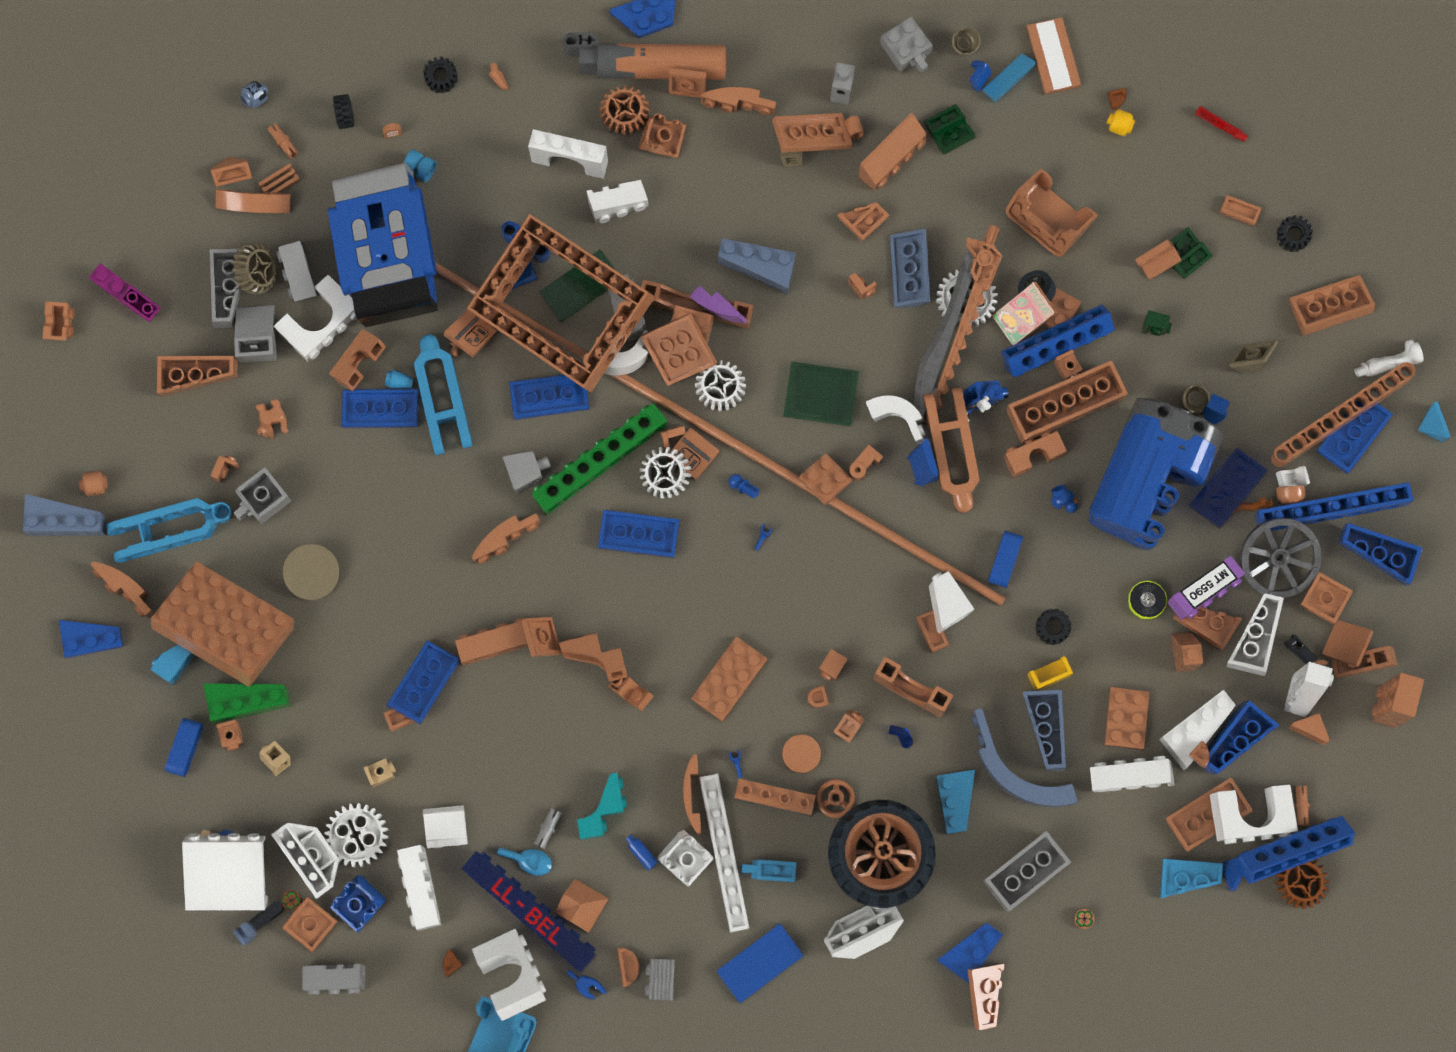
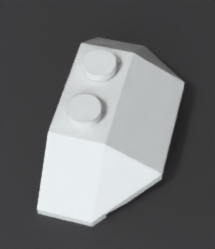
[271,823,339,899]
[824,906,903,959]

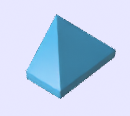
[1418,401,1451,442]

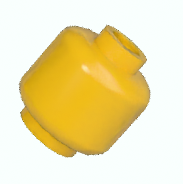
[1107,109,1135,136]

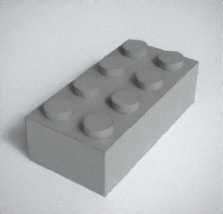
[983,831,1071,913]

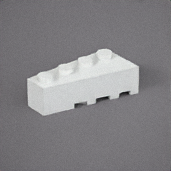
[1283,662,1334,717]
[397,845,441,931]

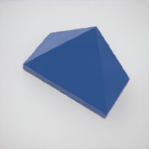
[1222,857,1243,892]

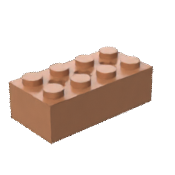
[1371,673,1424,728]

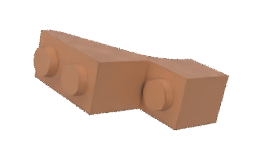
[559,633,628,682]

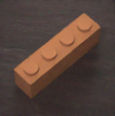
[455,617,528,666]

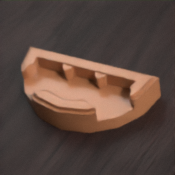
[617,948,640,988]

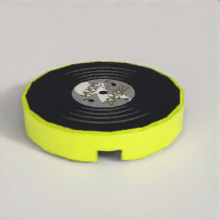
[1128,581,1167,619]

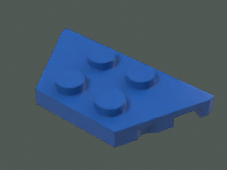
[610,0,675,38]

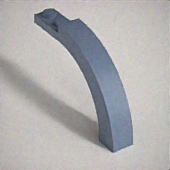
[971,708,1078,808]

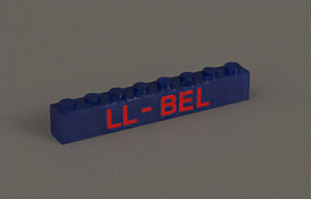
[461,851,597,974]

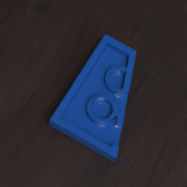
[59,620,124,659]
[936,923,1003,983]

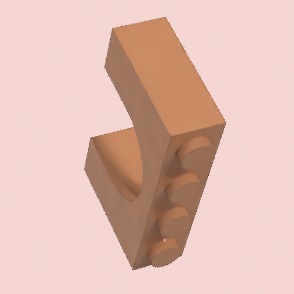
[873,657,954,719]

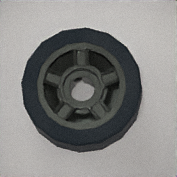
[1018,270,1056,302]

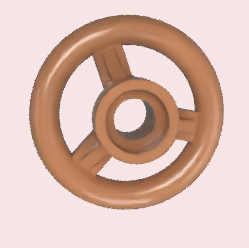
[816,779,855,818]

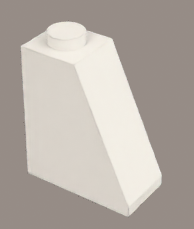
[929,571,974,633]

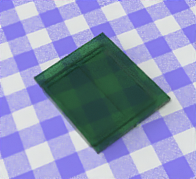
[783,361,859,427]

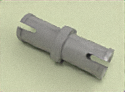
[533,808,562,849]

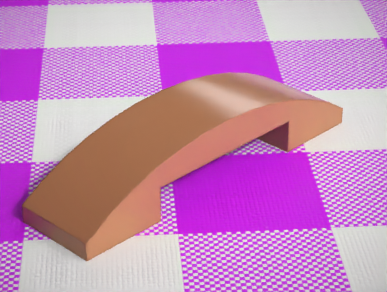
[216,189,291,213]
[683,754,701,835]

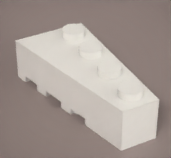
[1226,593,1284,676]
[1159,690,1236,771]
[1090,756,1175,792]

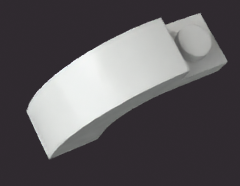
[604,330,649,376]
[866,395,926,444]

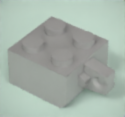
[880,17,933,73]
[234,467,292,525]

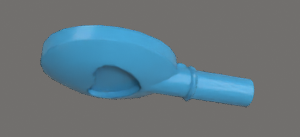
[497,847,552,876]

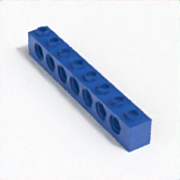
[1255,482,1414,533]

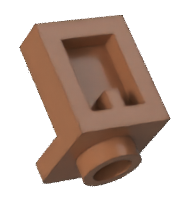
[848,273,877,300]
[210,455,239,483]
[833,709,865,743]

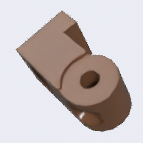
[849,445,883,481]

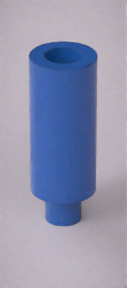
[625,835,659,871]

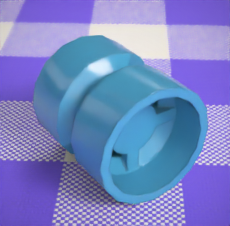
[403,149,437,183]

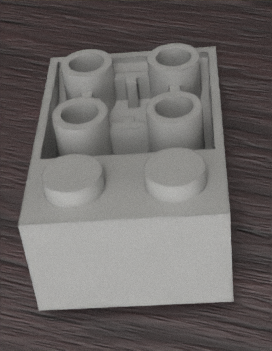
[234,305,277,363]

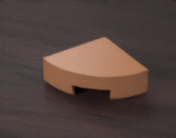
[1189,741,1209,769]

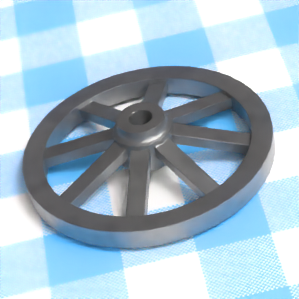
[1240,518,1321,598]

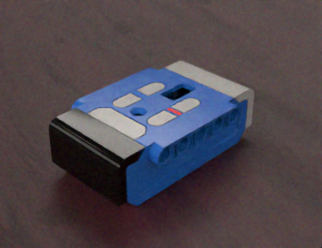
[328,163,438,328]

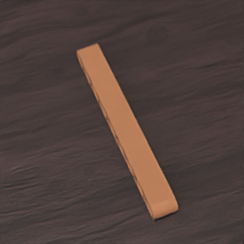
[1271,362,1416,467]

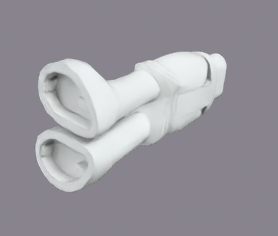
[1354,339,1424,377]

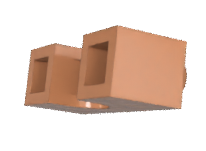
[329,329,386,392]
[1004,431,1067,478]

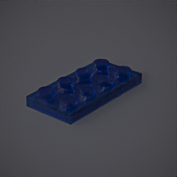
[1189,448,1268,529]

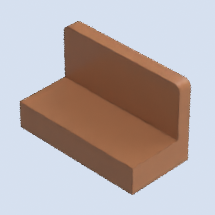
[1135,240,1182,280]

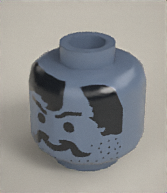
[240,81,269,109]

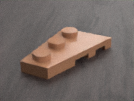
[1173,607,1243,650]

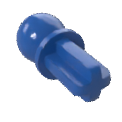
[728,474,760,498]

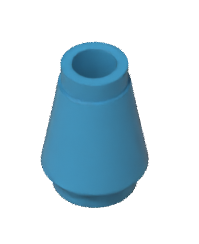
[385,370,413,388]

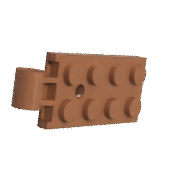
[772,113,865,153]

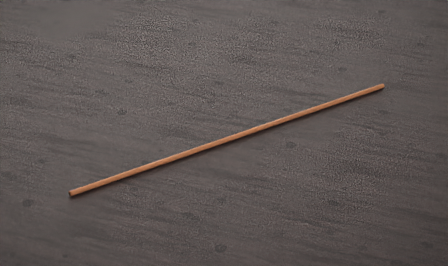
[435,262,1006,606]

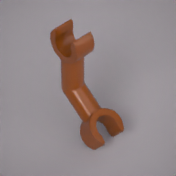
[1230,498,1272,513]

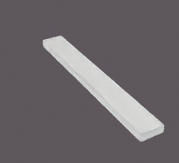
[699,774,749,933]

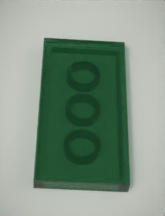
[539,249,616,322]

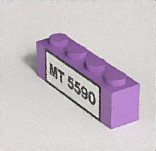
[1167,556,1245,621]

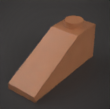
[1331,646,1398,678]

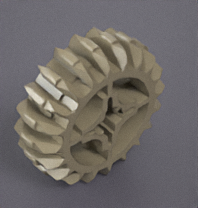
[231,243,278,295]

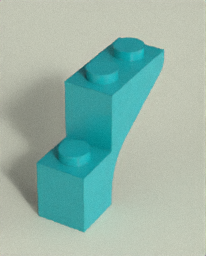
[577,773,627,841]

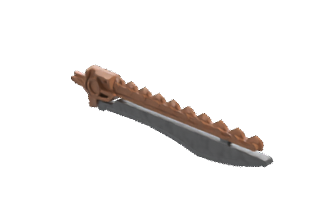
[914,225,1003,425]

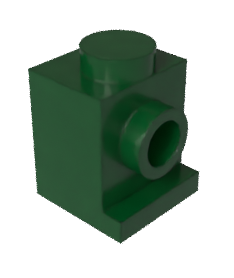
[1141,310,1172,336]

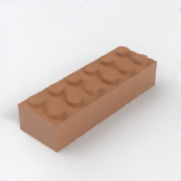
[1006,360,1128,444]

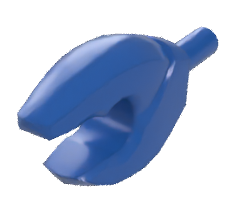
[566,970,607,1000]

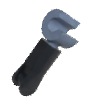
[232,901,284,946]

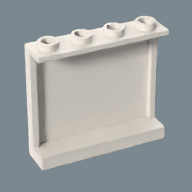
[182,833,268,910]

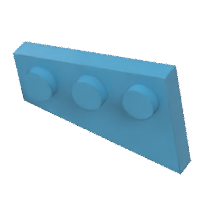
[936,770,975,835]
[1160,858,1223,898]

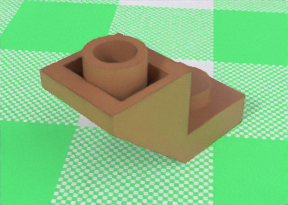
[608,677,654,711]

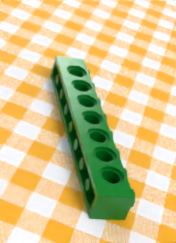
[531,403,668,516]

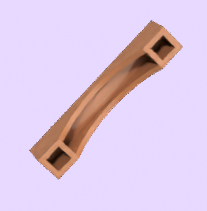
[641,280,753,329]

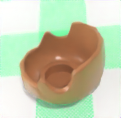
[1276,486,1306,505]

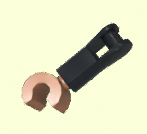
[1284,634,1328,666]

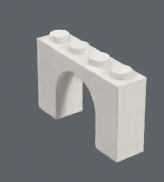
[528,129,608,179]
[273,275,360,362]
[1210,785,1298,844]
[472,929,546,1021]

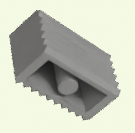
[645,959,675,1001]

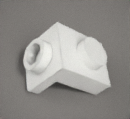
[1276,466,1310,487]

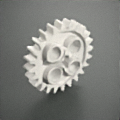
[936,268,998,327]
[324,803,389,868]

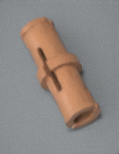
[267,123,299,159]
[1294,786,1310,826]

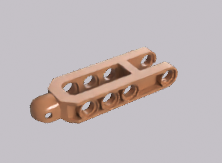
[923,387,980,513]

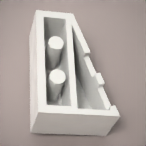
[586,180,648,223]

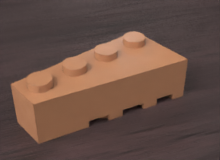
[157,356,238,397]

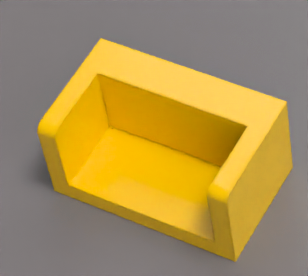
[1027,656,1073,691]

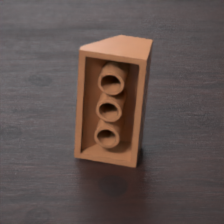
[858,113,926,191]

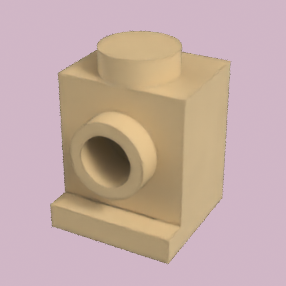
[260,741,291,777]
[363,758,396,787]

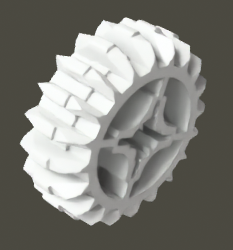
[695,360,746,411]
[640,447,691,499]

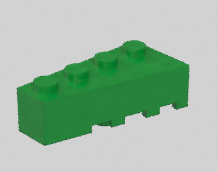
[203,683,291,724]

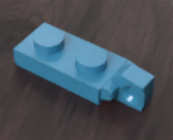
[741,859,797,883]

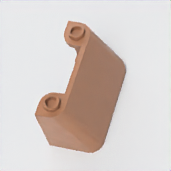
[1006,168,1098,257]

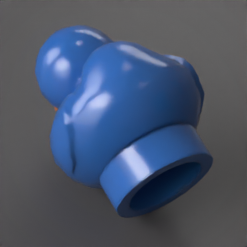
[1051,484,1078,513]

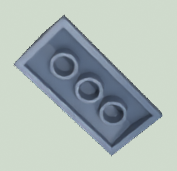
[890,228,930,308]

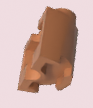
[43,301,75,341]

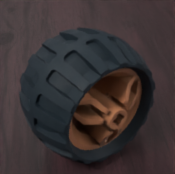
[828,800,936,908]

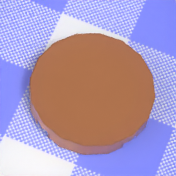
[782,735,821,774]

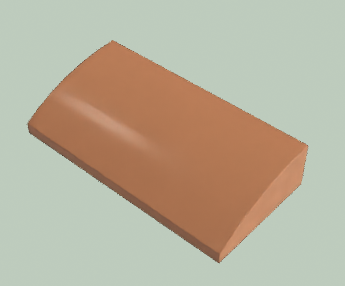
[1289,275,1375,336]

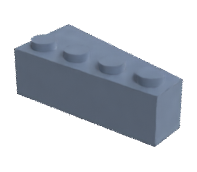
[718,238,796,295]
[23,494,106,536]
[1022,690,1066,771]

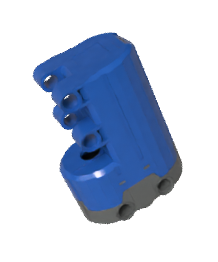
[1089,398,1224,550]

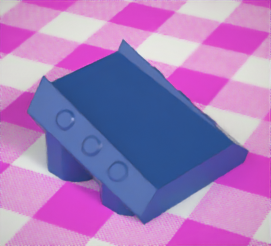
[907,439,938,487]
[330,875,386,932]

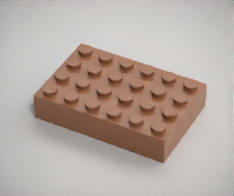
[151,561,294,687]

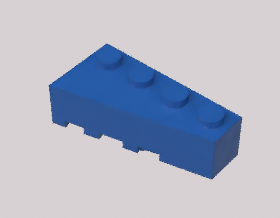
[1338,523,1423,586]
[1196,700,1279,775]

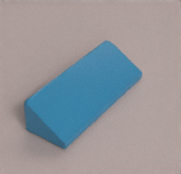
[982,54,1036,103]

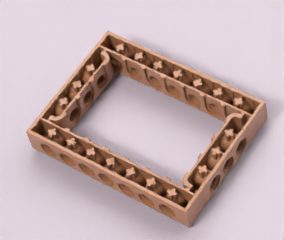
[467,214,655,392]

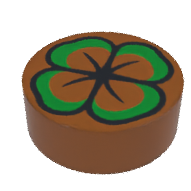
[281,891,302,911]

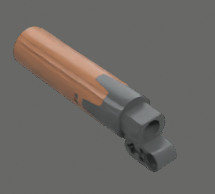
[563,32,726,80]

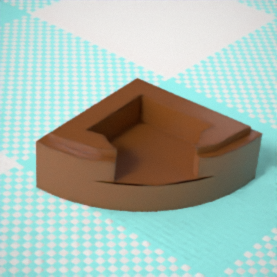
[1107,88,1126,111]
[443,949,463,977]

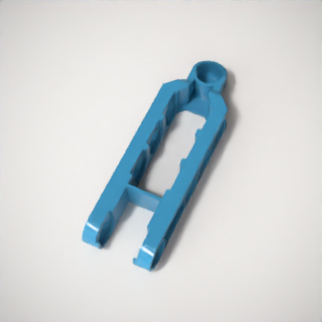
[414,334,473,455]
[106,498,232,563]

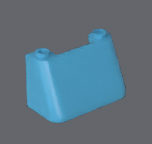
[468,996,536,1052]

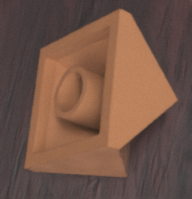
[555,879,609,933]

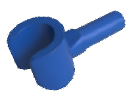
[754,524,772,551]
[729,750,743,778]

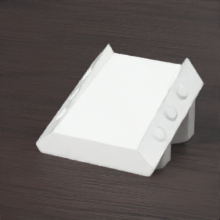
[423,805,468,849]
[657,830,714,887]

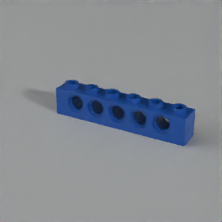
[1001,304,1115,378]
[1237,816,1355,884]

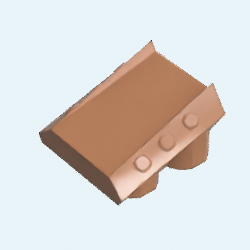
[638,114,686,158]

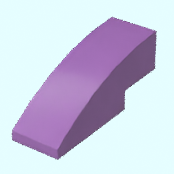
[690,286,747,323]

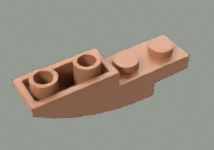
[701,87,776,115]
[472,514,541,564]
[91,562,155,619]

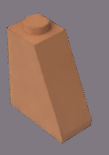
[1171,632,1203,672]

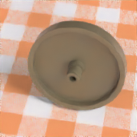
[282,544,339,600]

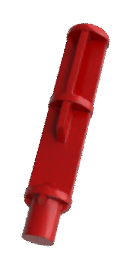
[1195,106,1248,142]

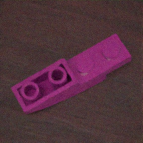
[89,263,161,323]

